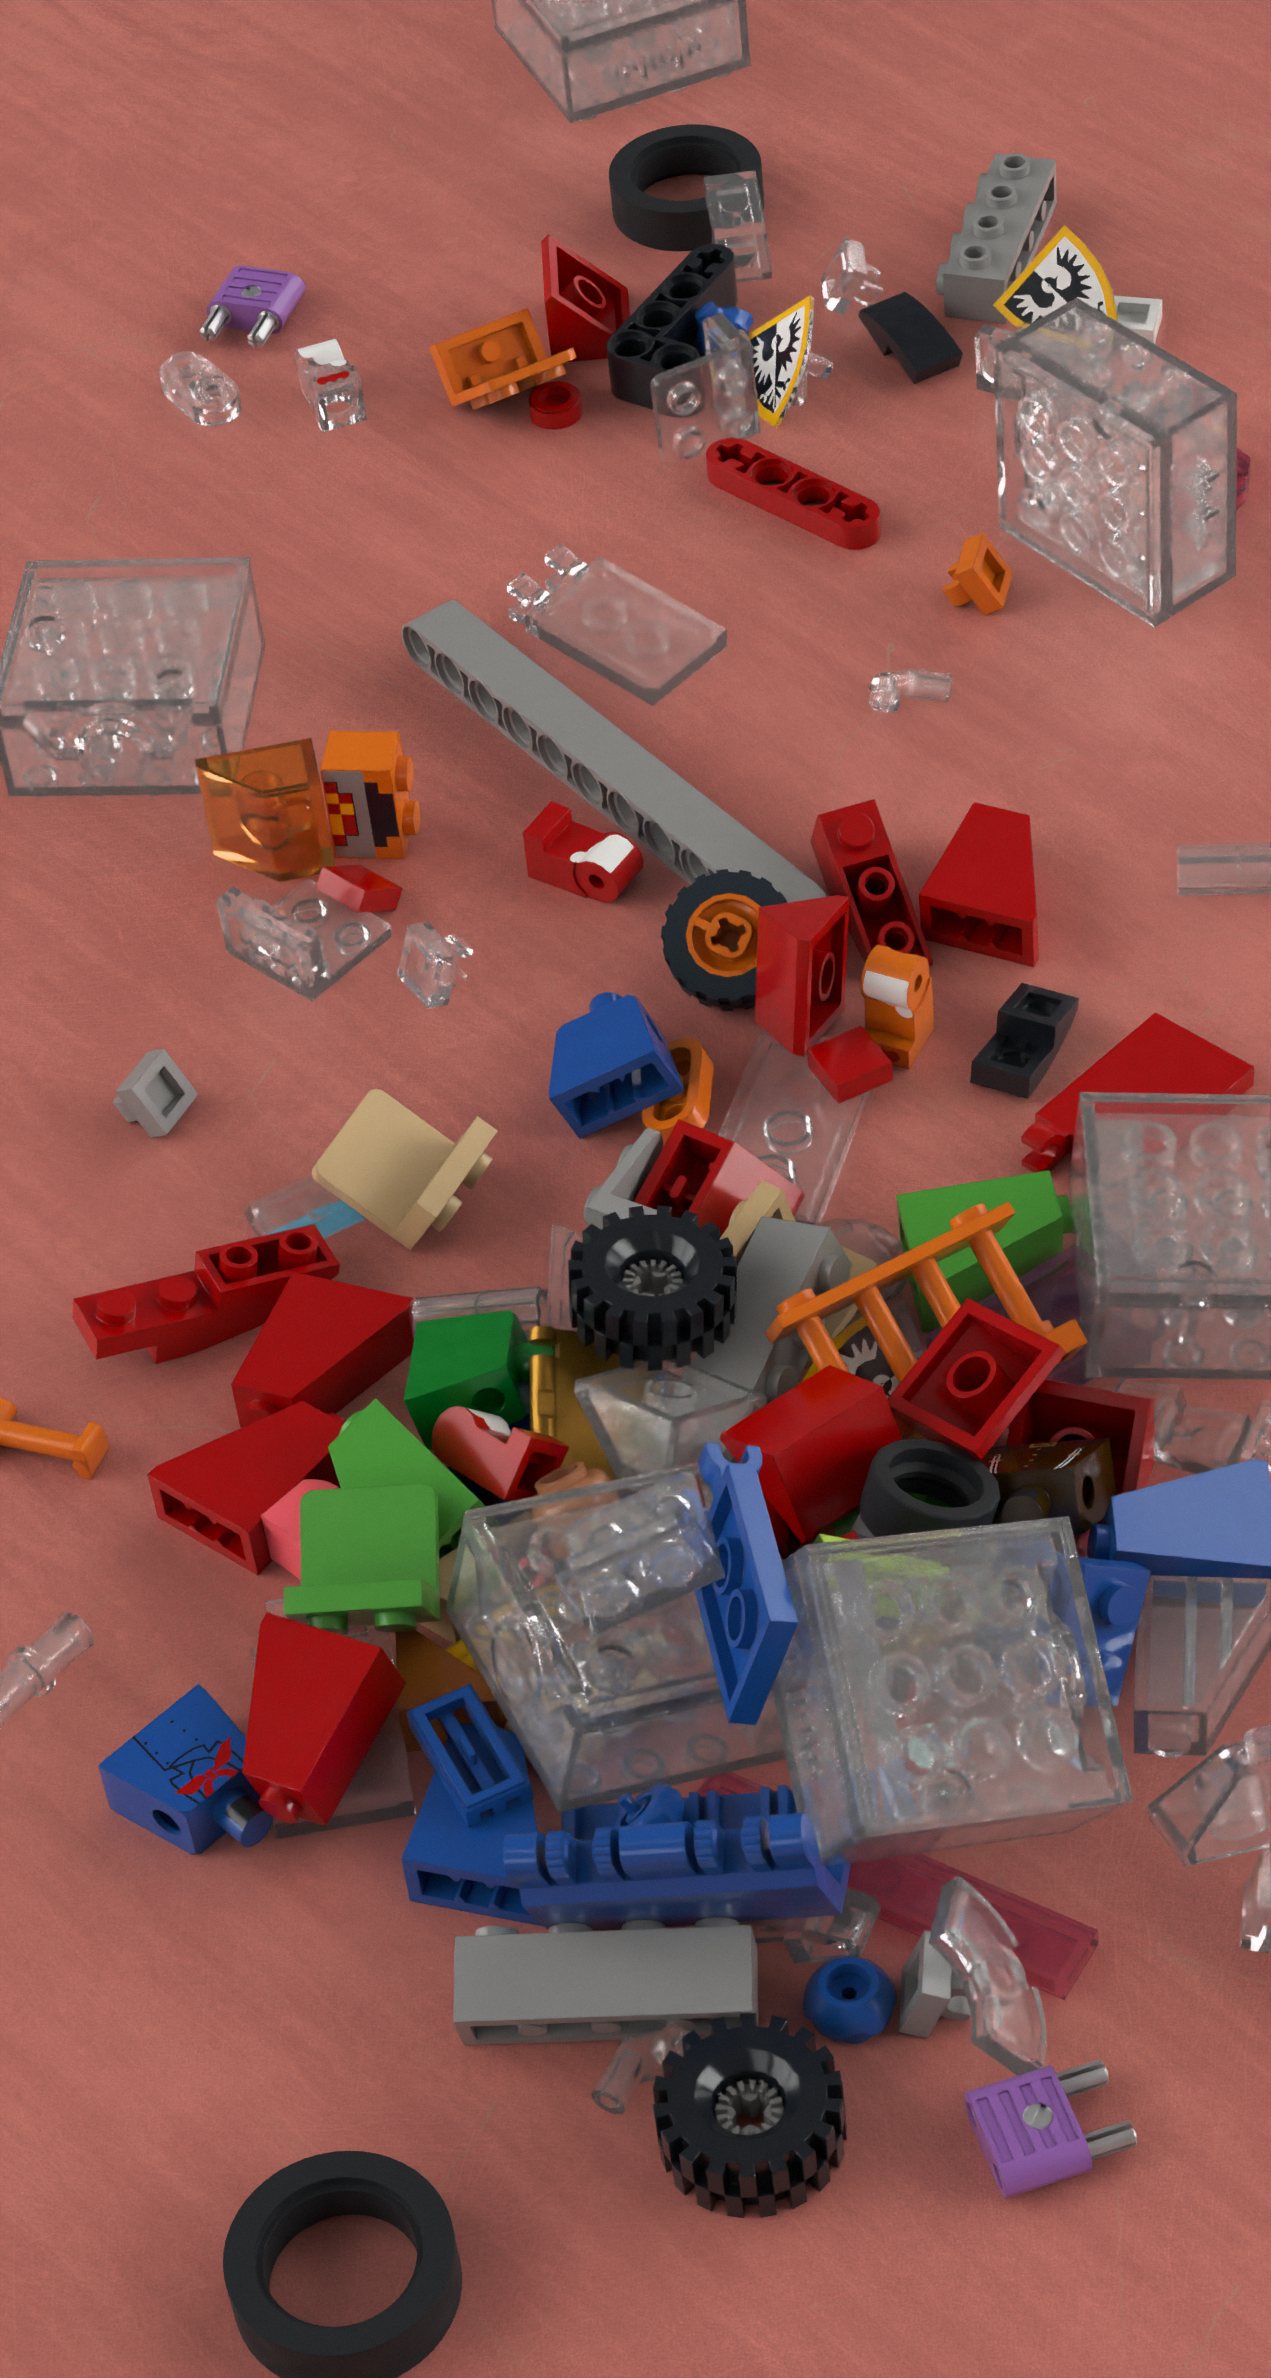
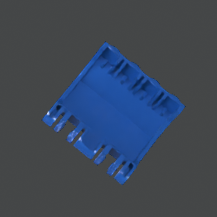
[503,1781,852,1931]

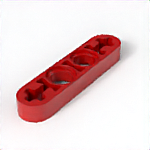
[706,438,881,550]

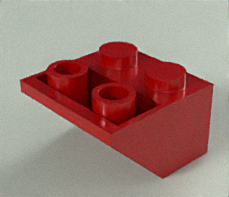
[634,1119,805,1237]

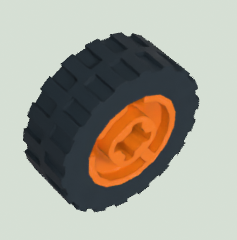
[661,869,787,1011]

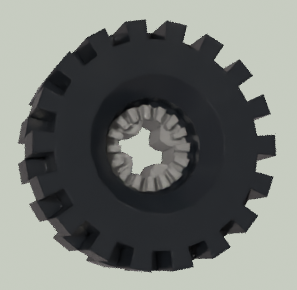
[568,1205,737,1371]
[652,2013,847,2218]

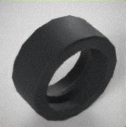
[859,1439,1000,1562]

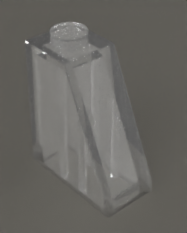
[1133,1575,1271,1758]

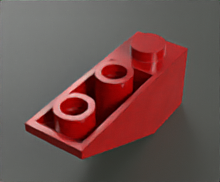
[810,799,933,966]

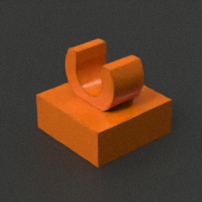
[942,533,1013,616]

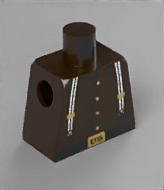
[980,1438,1117,1541]

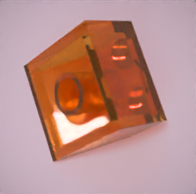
[195,738,336,882]

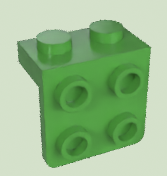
[284,1483,440,1635]

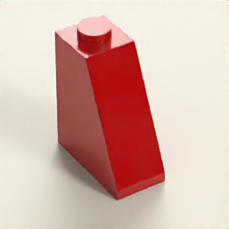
[919,802,1039,967]
[231,1272,417,1428]
[147,1401,346,1575]
[242,1612,406,1826]

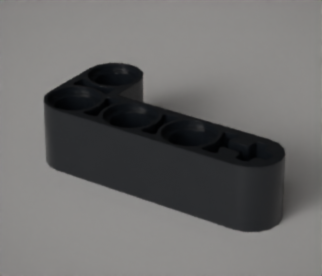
[606,244,738,415]

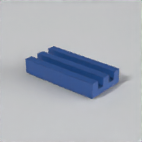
[406,1683,534,1828]

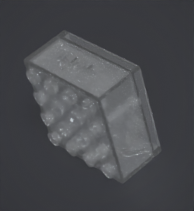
[491,0,751,123]
[993,298,1237,627]
[0,557,265,797]
[1068,1092,1271,1380]
[446,1463,842,1812]
[772,1516,1133,1866]

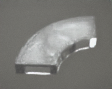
[928,1876,1047,2075]

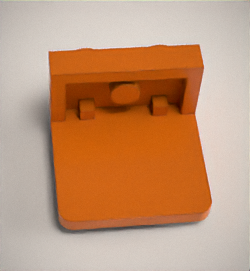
[429,308,577,410]

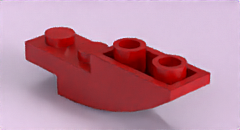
[72,1224,340,1364]

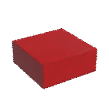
[316,865,403,913]
[807,1025,893,1104]

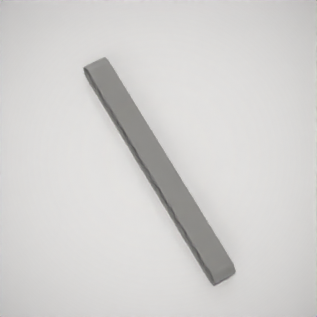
[401,600,827,903]

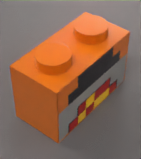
[320,730,420,859]

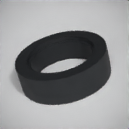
[609,124,764,251]
[223,2151,462,2378]

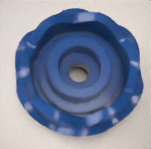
[803,1956,897,2044]

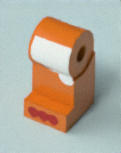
[860,945,935,1069]

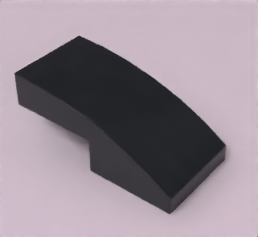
[858,292,963,384]
[970,983,1079,1099]

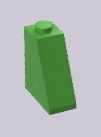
[896,1170,1073,1333]
[328,1398,501,1559]

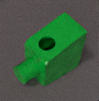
[404,1310,555,1450]

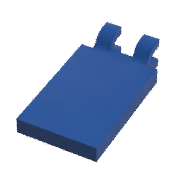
[678,1442,798,1725]

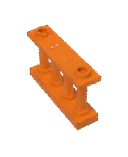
[765,1201,1088,1440]

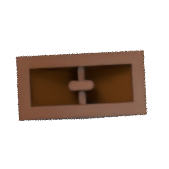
[395,1630,511,1752]

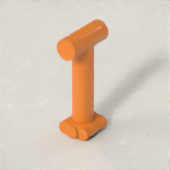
[0,1397,109,1479]

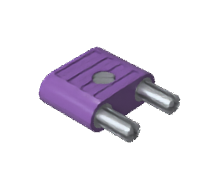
[199,266,306,348]
[963,2059,1137,2199]

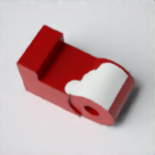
[522,801,644,903]
[432,1406,569,1505]

